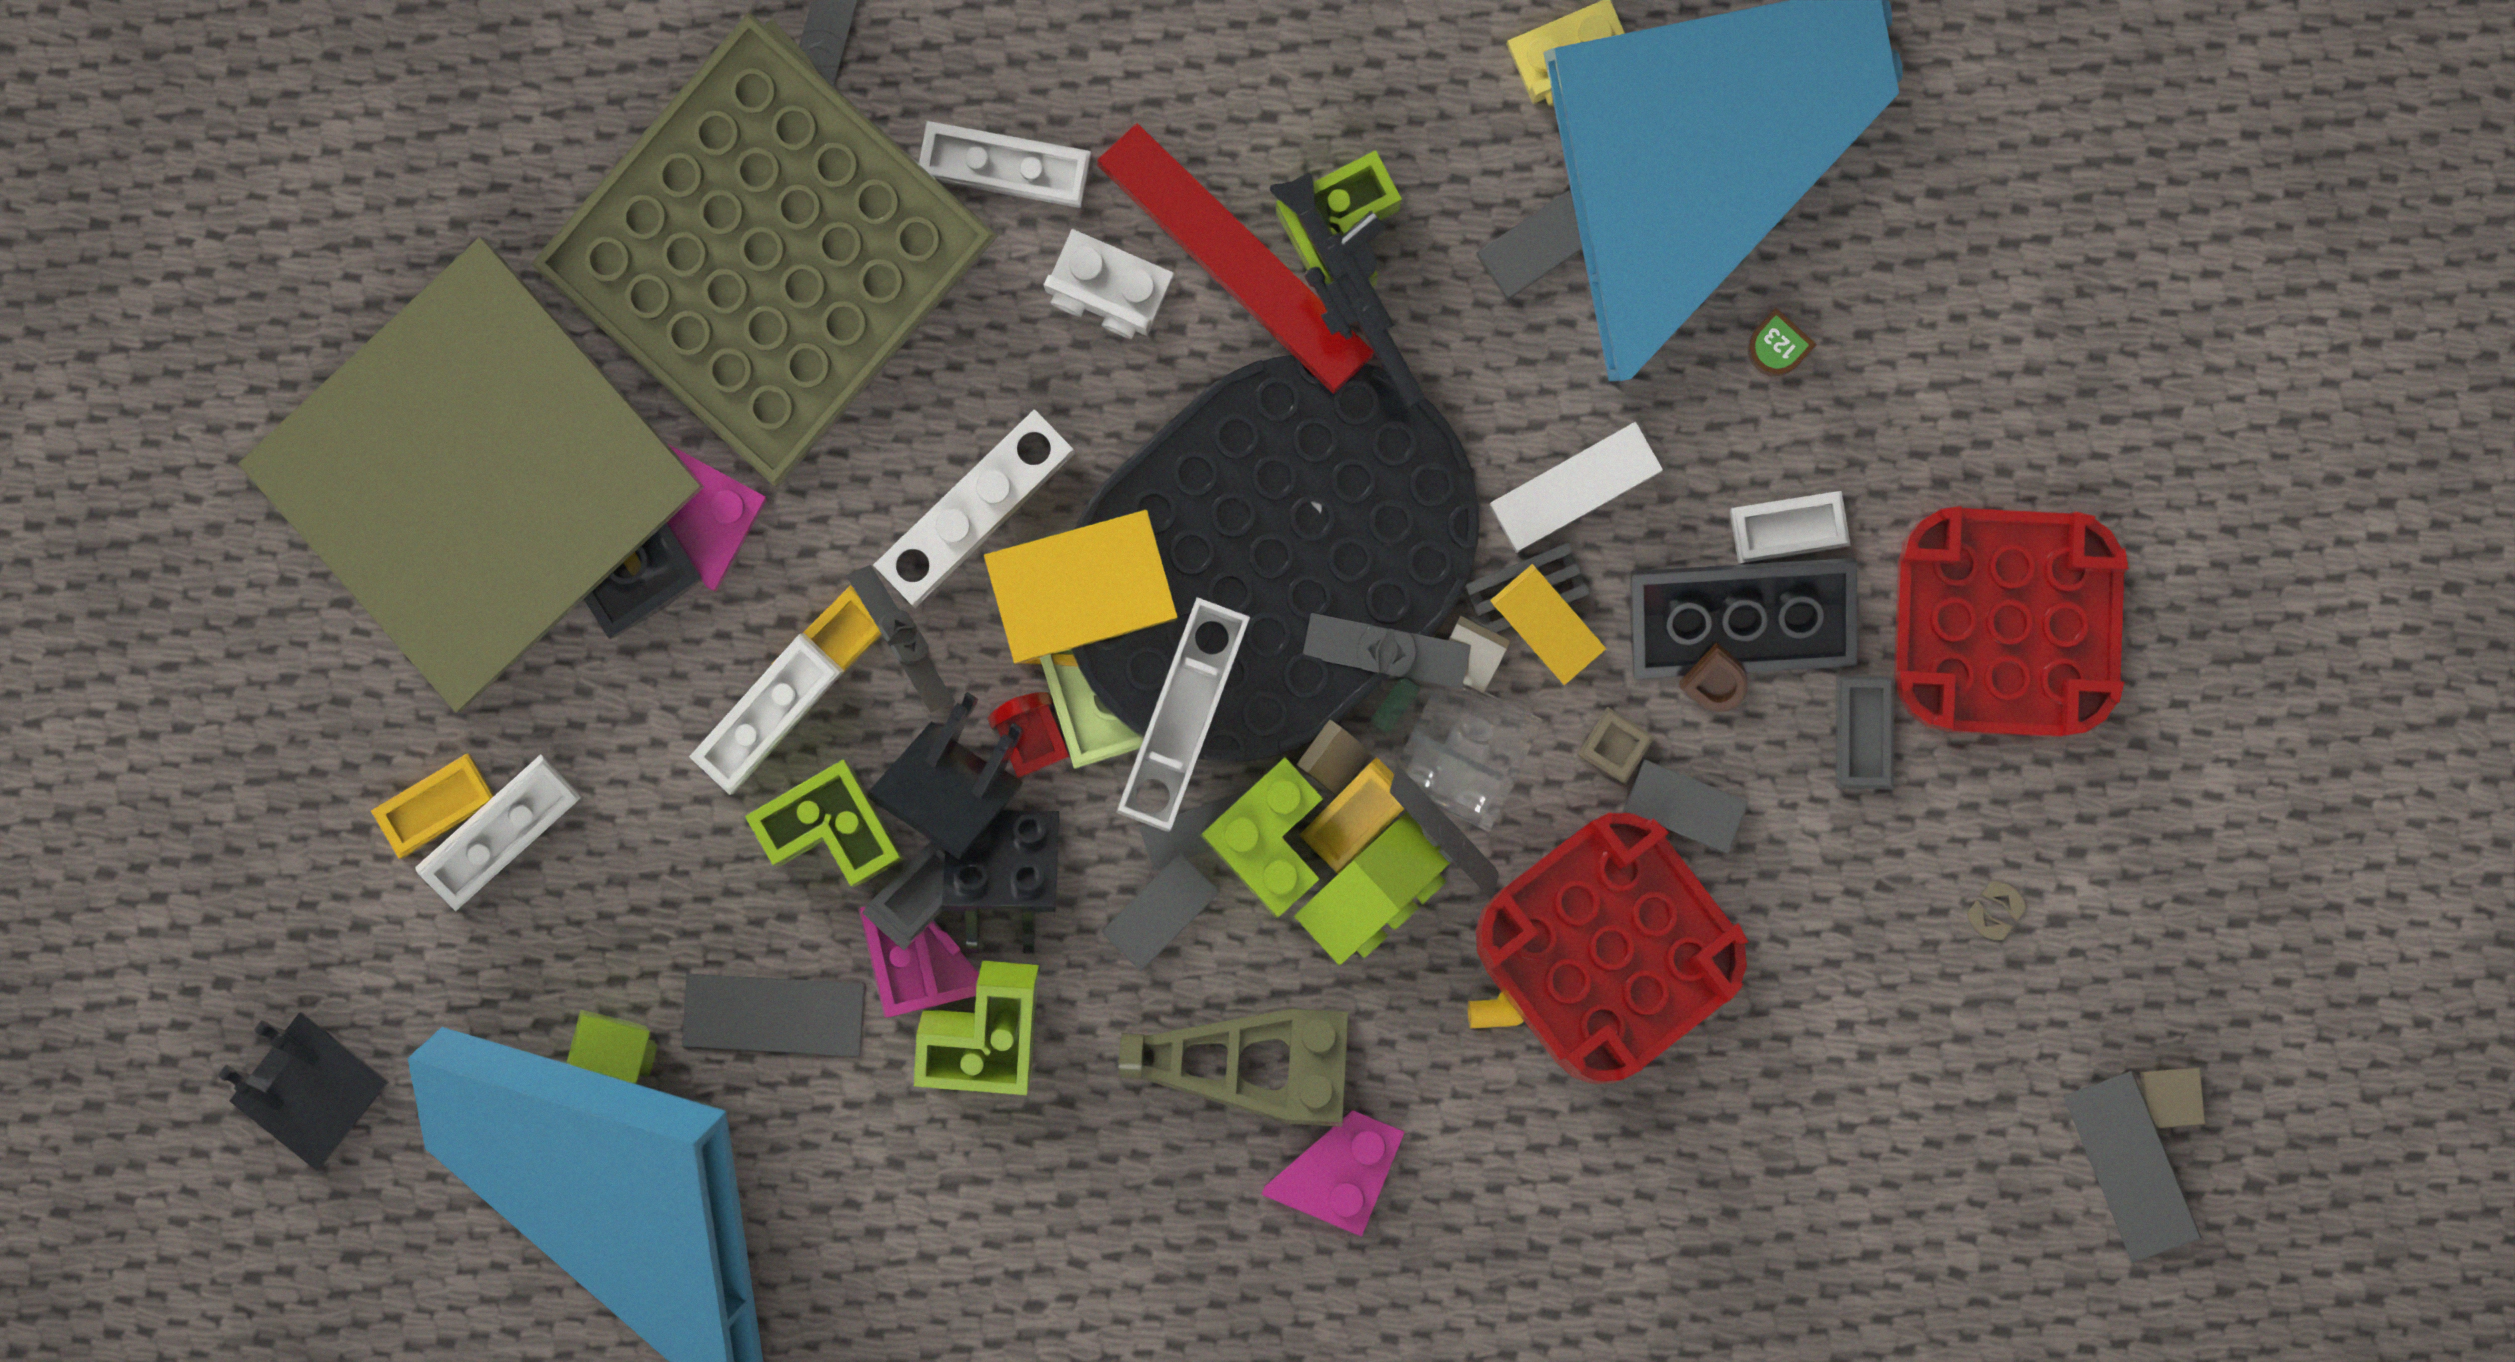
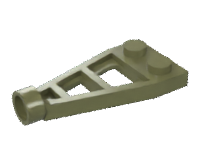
[1119,1009,1349,1127]

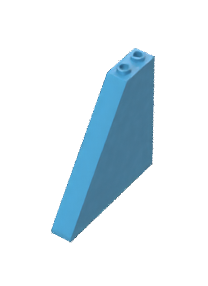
[1543,0,1903,381]
[408,1027,763,1362]

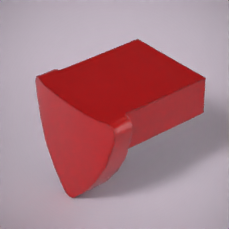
[987,692,1070,779]

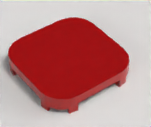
[1894,506,2129,737]
[1475,812,1748,1084]

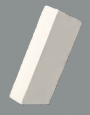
[1730,491,1851,565]

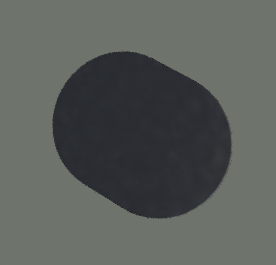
[1071,355,1480,762]

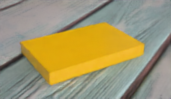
[984,510,1177,665]

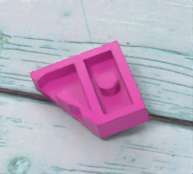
[668,444,768,592]
[858,906,979,1018]
[1261,1110,1405,1237]

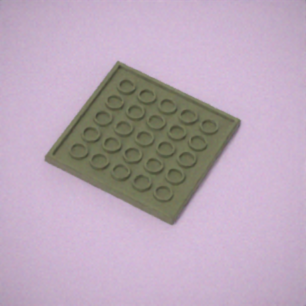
[531,12,999,487]
[237,237,705,713]

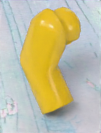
[1467,992,1524,1029]

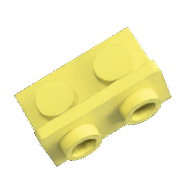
[1507,0,1625,107]

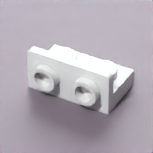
[1044,229,1174,339]

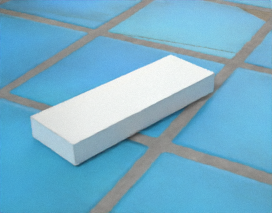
[919,121,1091,208]
[1489,422,1663,553]
[689,633,844,795]
[415,754,581,911]

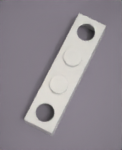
[873,409,1075,608]
[1116,598,1250,832]

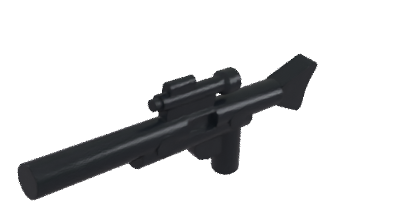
[1269,173,1426,409]

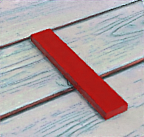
[1097,123,1374,394]

